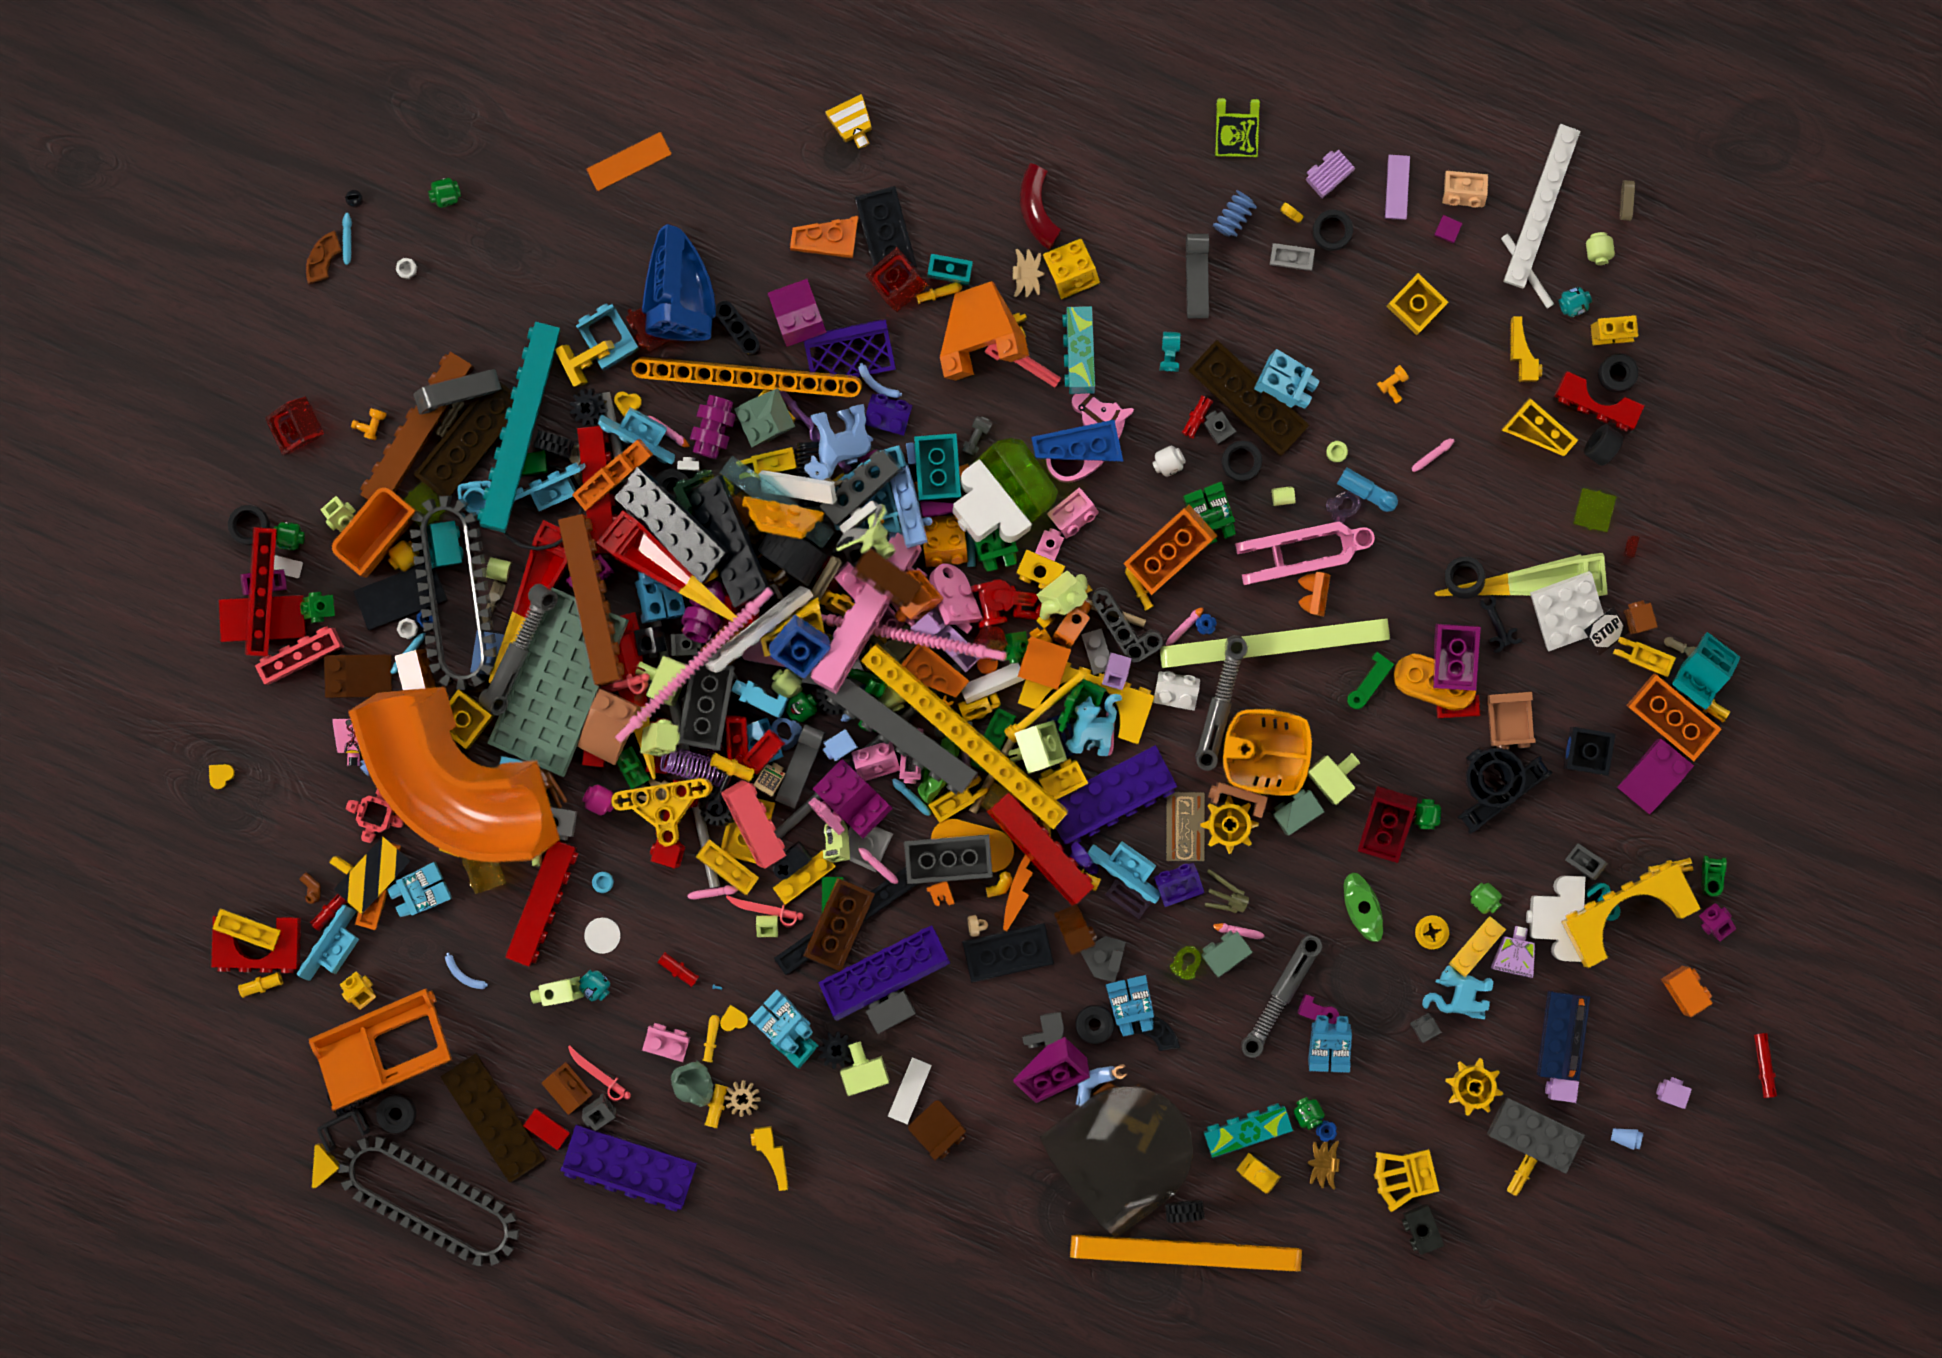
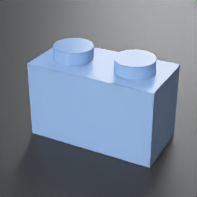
[823,729,858,761]

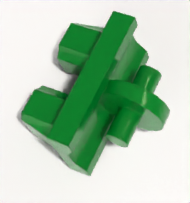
[617,746,650,789]

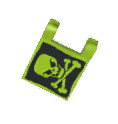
[1215,98,1260,157]

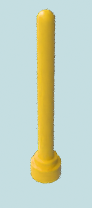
[1004,671,1087,743]

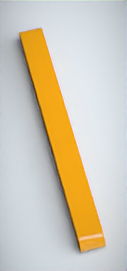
[632,357,862,397]
[1070,1235,1302,1271]

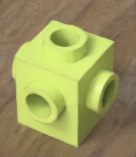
[321,496,356,532]

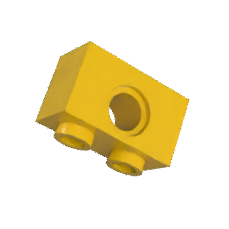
[1016,550,1065,589]

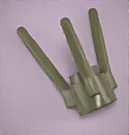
[1205,869,1249,913]

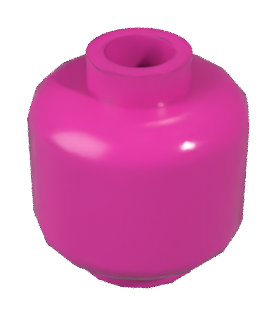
[582,784,614,816]

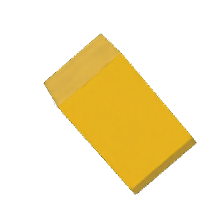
[312,1143,340,1188]

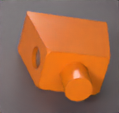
[894,570,944,623]
[1052,600,1092,649]

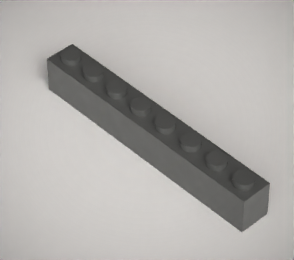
[825,678,978,795]

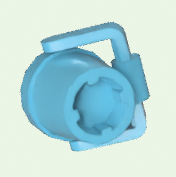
[458,481,491,515]

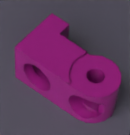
[1297,993,1339,1024]

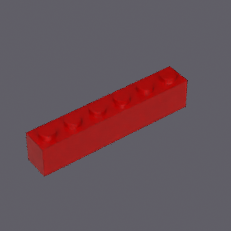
[577,426,618,555]
[245,527,276,656]
[986,793,1094,906]
[505,841,579,967]

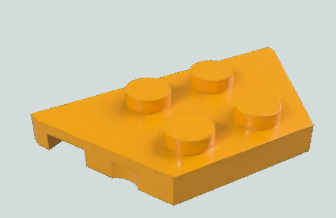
[742,496,824,539]

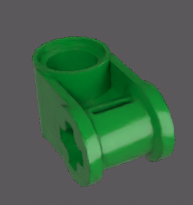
[1701,855,1727,897]

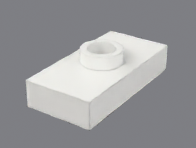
[839,501,878,533]

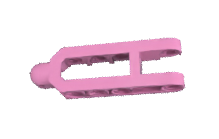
[1235,522,1375,585]

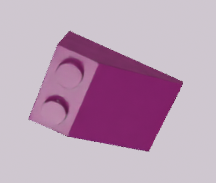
[768,279,827,347]
[1433,624,1481,691]
[1617,739,1694,815]
[1013,1037,1090,1103]

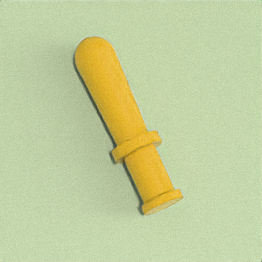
[916,282,962,304]
[1125,568,1154,611]
[702,1015,720,1062]

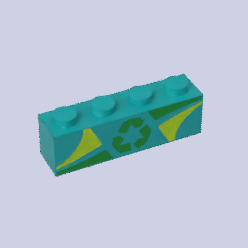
[1062,306,1095,394]
[1203,1103,1293,1158]

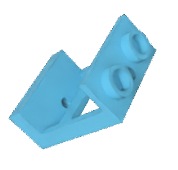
[576,303,639,371]

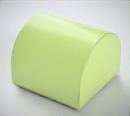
[1271,486,1295,506]
[486,557,512,582]
[756,915,778,937]

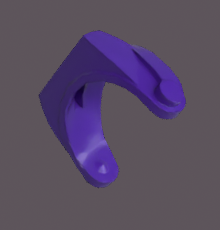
[1069,842,1099,875]

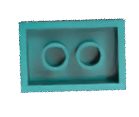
[914,434,961,502]

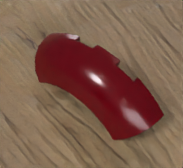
[1020,163,1061,250]

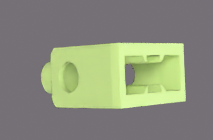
[530,976,584,1006]

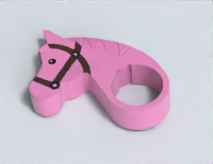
[1046,394,1134,483]

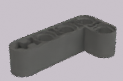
[1186,234,1209,319]
[413,369,502,415]
[1092,587,1163,662]
[775,724,826,809]

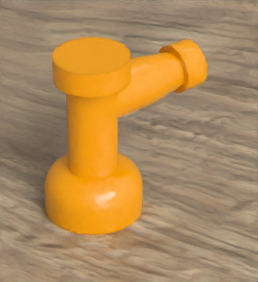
[1377,365,1409,404]
[351,408,387,441]

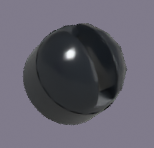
[345,190,363,207]

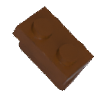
[908,1100,966,1160]

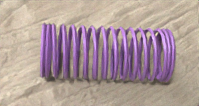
[660,747,726,787]

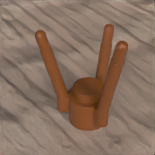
[540,769,567,808]

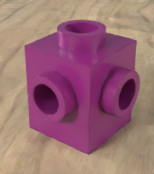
[1699,903,1736,941]

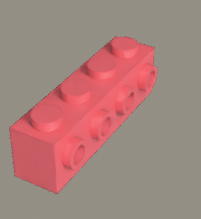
[255,626,344,685]
[721,780,786,868]

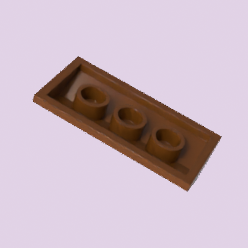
[803,878,875,971]

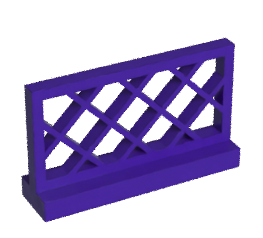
[804,319,896,386]

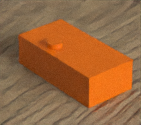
[1123,504,1217,595]
[1627,673,1721,761]

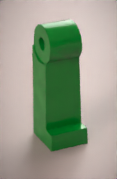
[1347,652,1394,709]

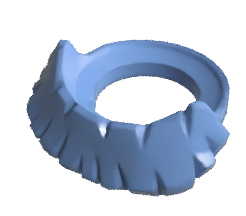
[771,718,802,750]

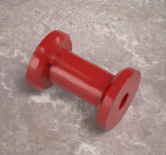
[971,582,1008,628]

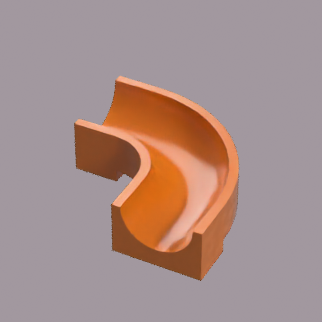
[348,687,560,862]

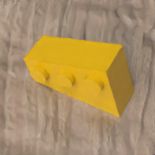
[1502,398,1578,456]
[761,597,825,657]

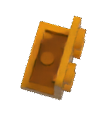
[923,515,968,567]

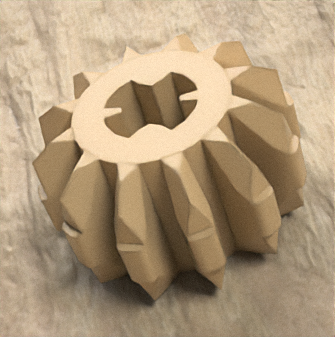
[724,1080,761,1117]

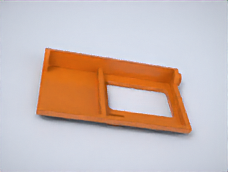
[309,988,452,1111]

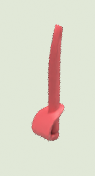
[601,673,650,694]
[726,895,804,928]
[568,1046,631,1101]

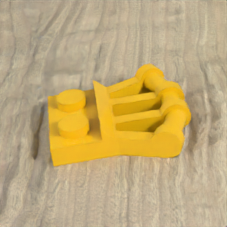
[1374,1149,1439,1212]

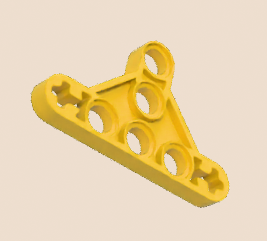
[611,778,712,846]

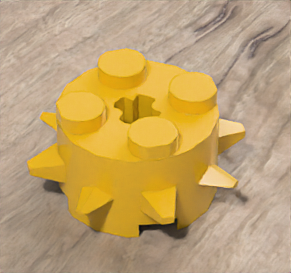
[1200,796,1259,854]
[1445,1058,1503,1116]

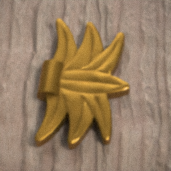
[1308,1141,1340,1189]

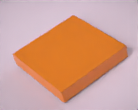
[1018,636,1071,690]

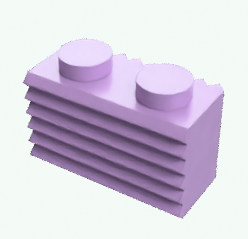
[1306,150,1355,199]

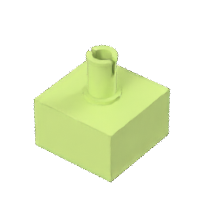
[635,656,686,706]
[1009,720,1067,773]
[1307,753,1360,805]
[840,1041,889,1096]

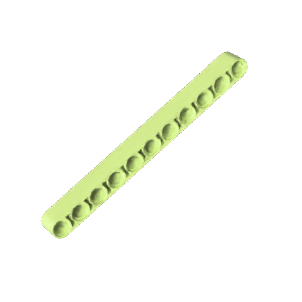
[1159,619,1390,668]

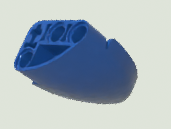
[642,224,716,341]

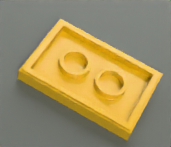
[721,798,775,864]

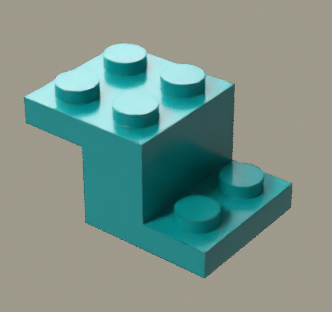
[1672,632,1741,710]

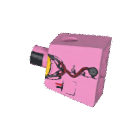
[333,719,361,766]

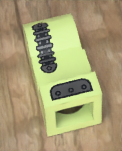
[823,820,850,863]

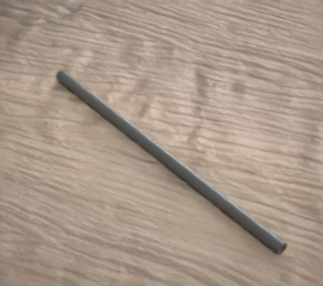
[774,634,994,839]

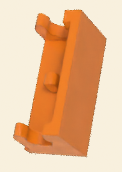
[927,881,955,907]

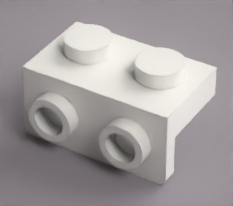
[1153,671,1200,711]

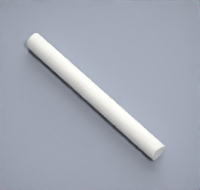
[1501,234,1554,308]

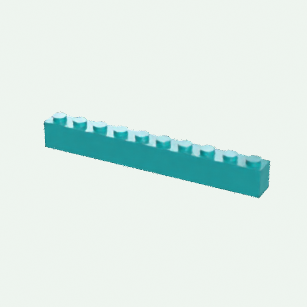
[477,322,560,533]

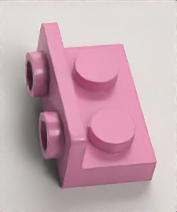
[1047,487,1099,539]
[851,741,900,781]
[642,1023,690,1062]

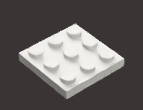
[1530,571,1604,651]

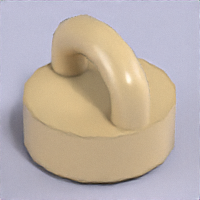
[968,915,988,937]

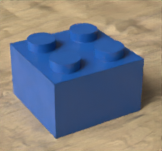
[769,615,830,679]

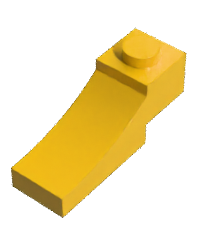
[1511,316,1542,382]
[751,1126,788,1191]

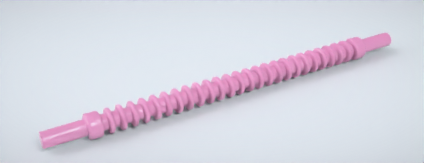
[615,588,774,743]
[821,613,1006,661]

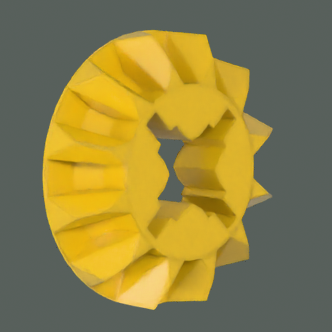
[1415,915,1449,949]

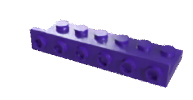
[1056,745,1177,846]
[818,925,950,1021]
[560,1124,697,1211]

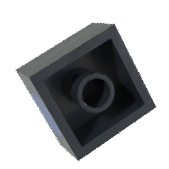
[1563,727,1616,776]

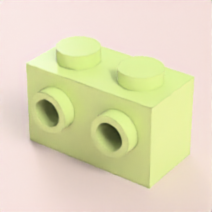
[640,720,680,756]

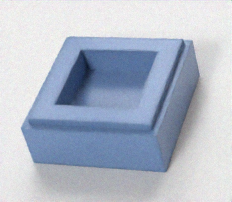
[906,443,916,466]

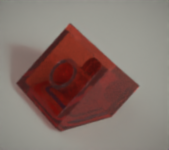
[865,248,928,312]
[265,396,324,456]

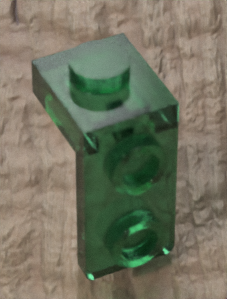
[673,469,714,513]

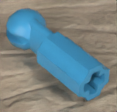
[1337,467,1398,512]

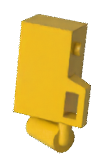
[819,589,855,617]
[958,692,1001,721]

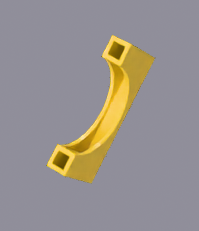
[1018,662,1154,744]
[1561,861,1700,968]

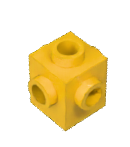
[340,971,376,1010]

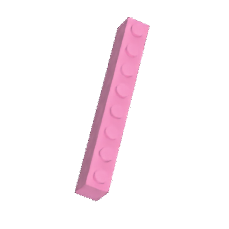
[811,532,922,694]

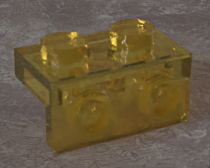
[462,857,506,894]

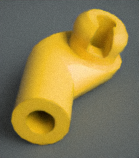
[986,871,1013,898]

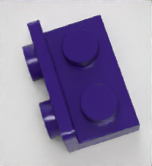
[1154,863,1205,907]

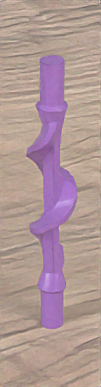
[780,391,853,474]

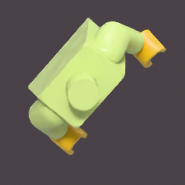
[1036,571,1093,629]

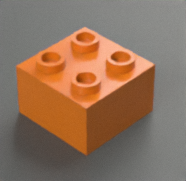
[1661,966,1713,1017]

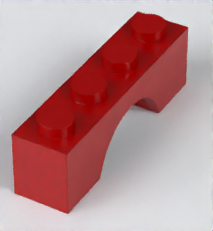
[1554,371,1644,432]
[650,779,703,868]

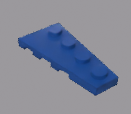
[1031,420,1123,462]

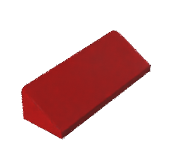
[725,715,749,780]

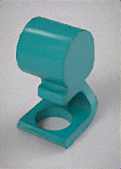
[1159,331,1180,372]
[1585,882,1621,921]

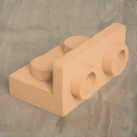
[1443,171,1488,208]

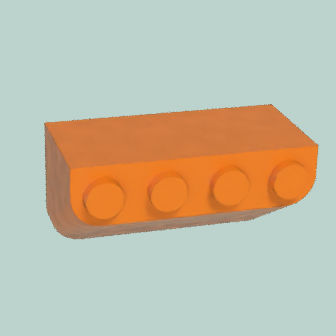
[332,488,417,578]

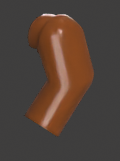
[299,872,321,904]

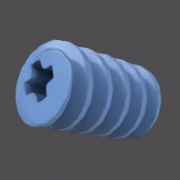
[1213,190,1257,237]

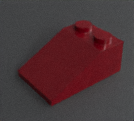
[1357,786,1418,863]

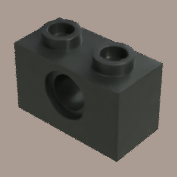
[1402,1204,1444,1255]

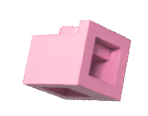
[1035,528,1064,561]

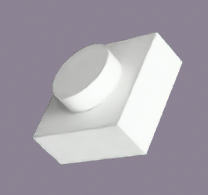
[677,457,700,472]

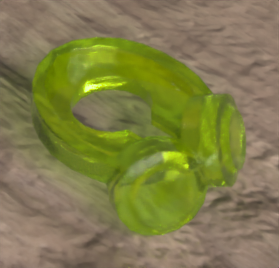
[1170,946,1201,980]

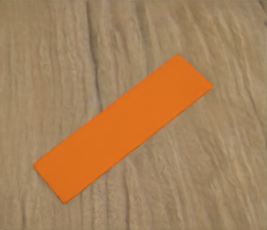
[587,132,671,191]

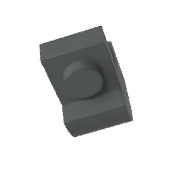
[1022,1011,1064,1048]

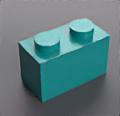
[927,254,973,285]
[427,521,463,568]

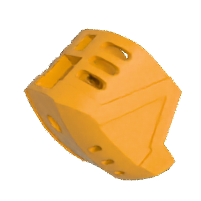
[1223,709,1312,795]

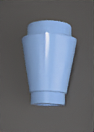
[1611,1128,1643,1150]

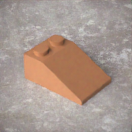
[577,688,642,765]

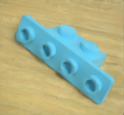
[598,407,675,465]
[514,462,586,511]
[1088,841,1161,904]
[297,904,359,981]

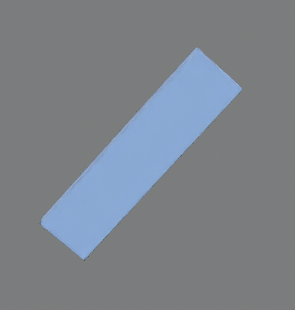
[890,466,928,548]

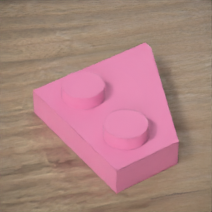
[808,798,845,835]

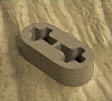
[1620,180,1635,221]

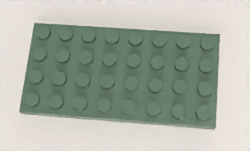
[487,587,629,777]

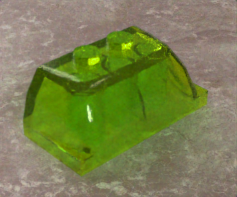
[973,438,1058,524]

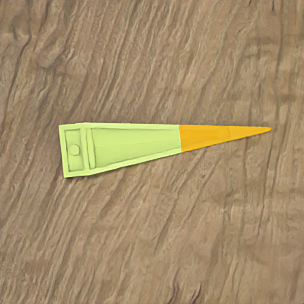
[1435,553,1608,596]

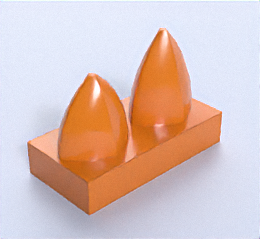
[1298,572,1331,616]

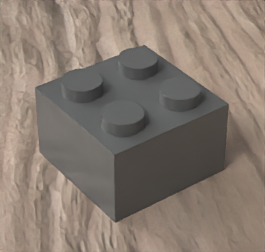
[866,989,916,1034]

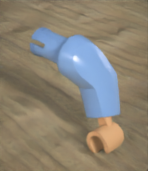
[1076,1064,1127,1107]

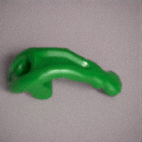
[848,668,887,698]

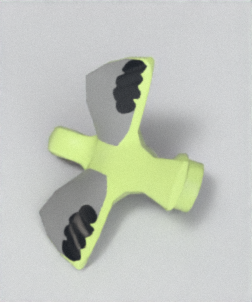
[836,504,896,559]

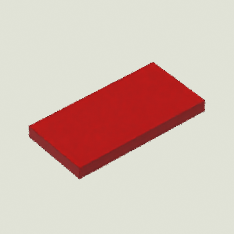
[219,595,306,642]

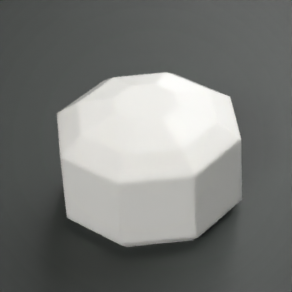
[396,258,417,279]
[397,618,419,639]

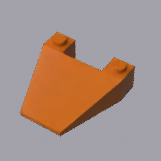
[940,281,1029,381]

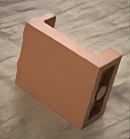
[1487,692,1536,749]
[1208,782,1268,818]

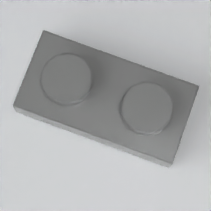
[1270,243,1315,271]
[1081,628,1110,675]

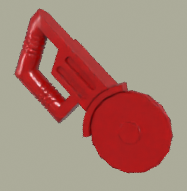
[983,579,1042,620]

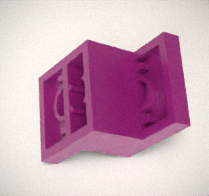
[813,759,893,839]

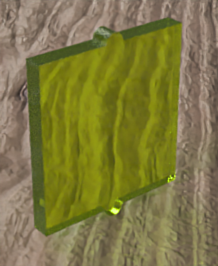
[404,482,446,527]
[1573,488,1616,532]

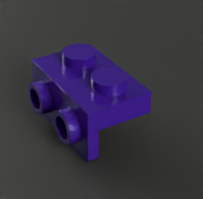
[865,394,913,436]

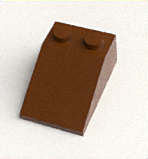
[324,655,392,698]

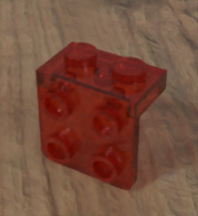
[626,308,672,352]

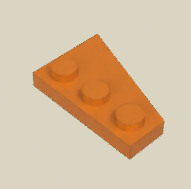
[790,216,858,258]
[902,643,969,697]

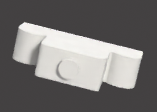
[953,459,1032,543]
[1526,876,1585,962]

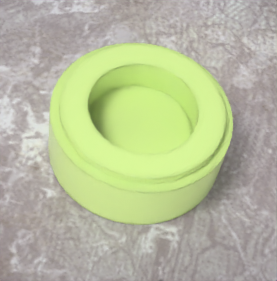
[1326,441,1348,462]

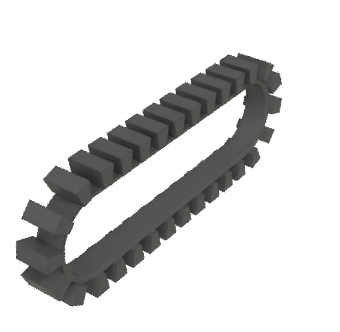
[410,496,498,690]
[339,1136,520,1266]

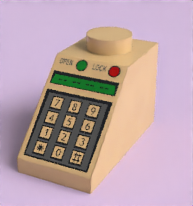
[753,762,786,796]

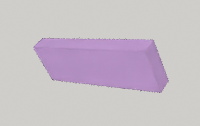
[1385,155,1410,220]

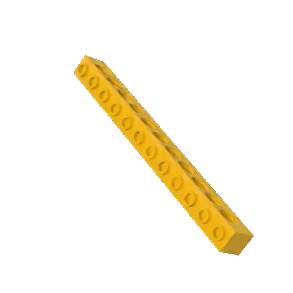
[861,643,1069,829]

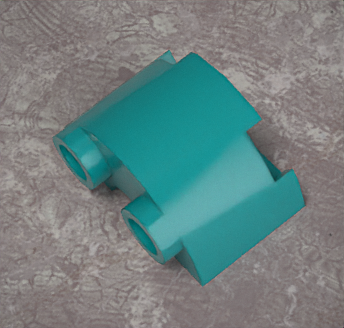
[770,1035,819,1069]

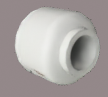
[1153,446,1185,477]

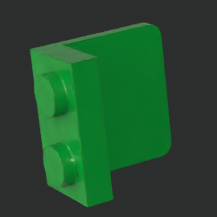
[1058,679,1106,732]

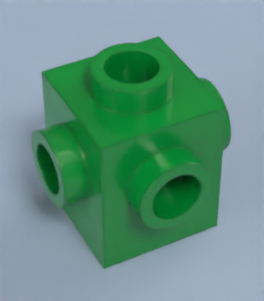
[300,592,335,623]
[996,631,1028,664]

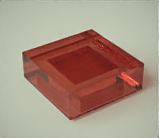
[1624,535,1640,558]

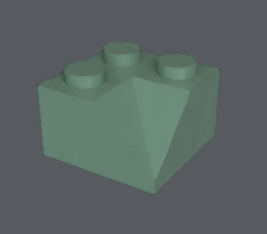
[734,388,795,447]
[1272,789,1324,835]
[1201,930,1252,977]

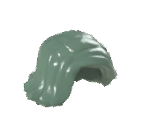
[671,1061,713,1107]

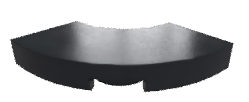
[1133,1015,1180,1051]

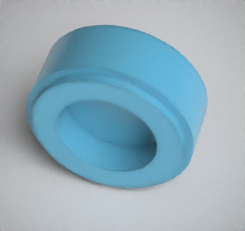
[592,872,614,893]

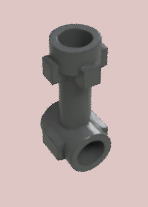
[962,416,992,456]

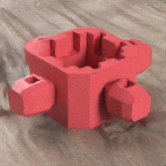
[346,789,404,843]

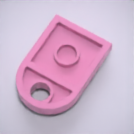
[929,564,983,625]

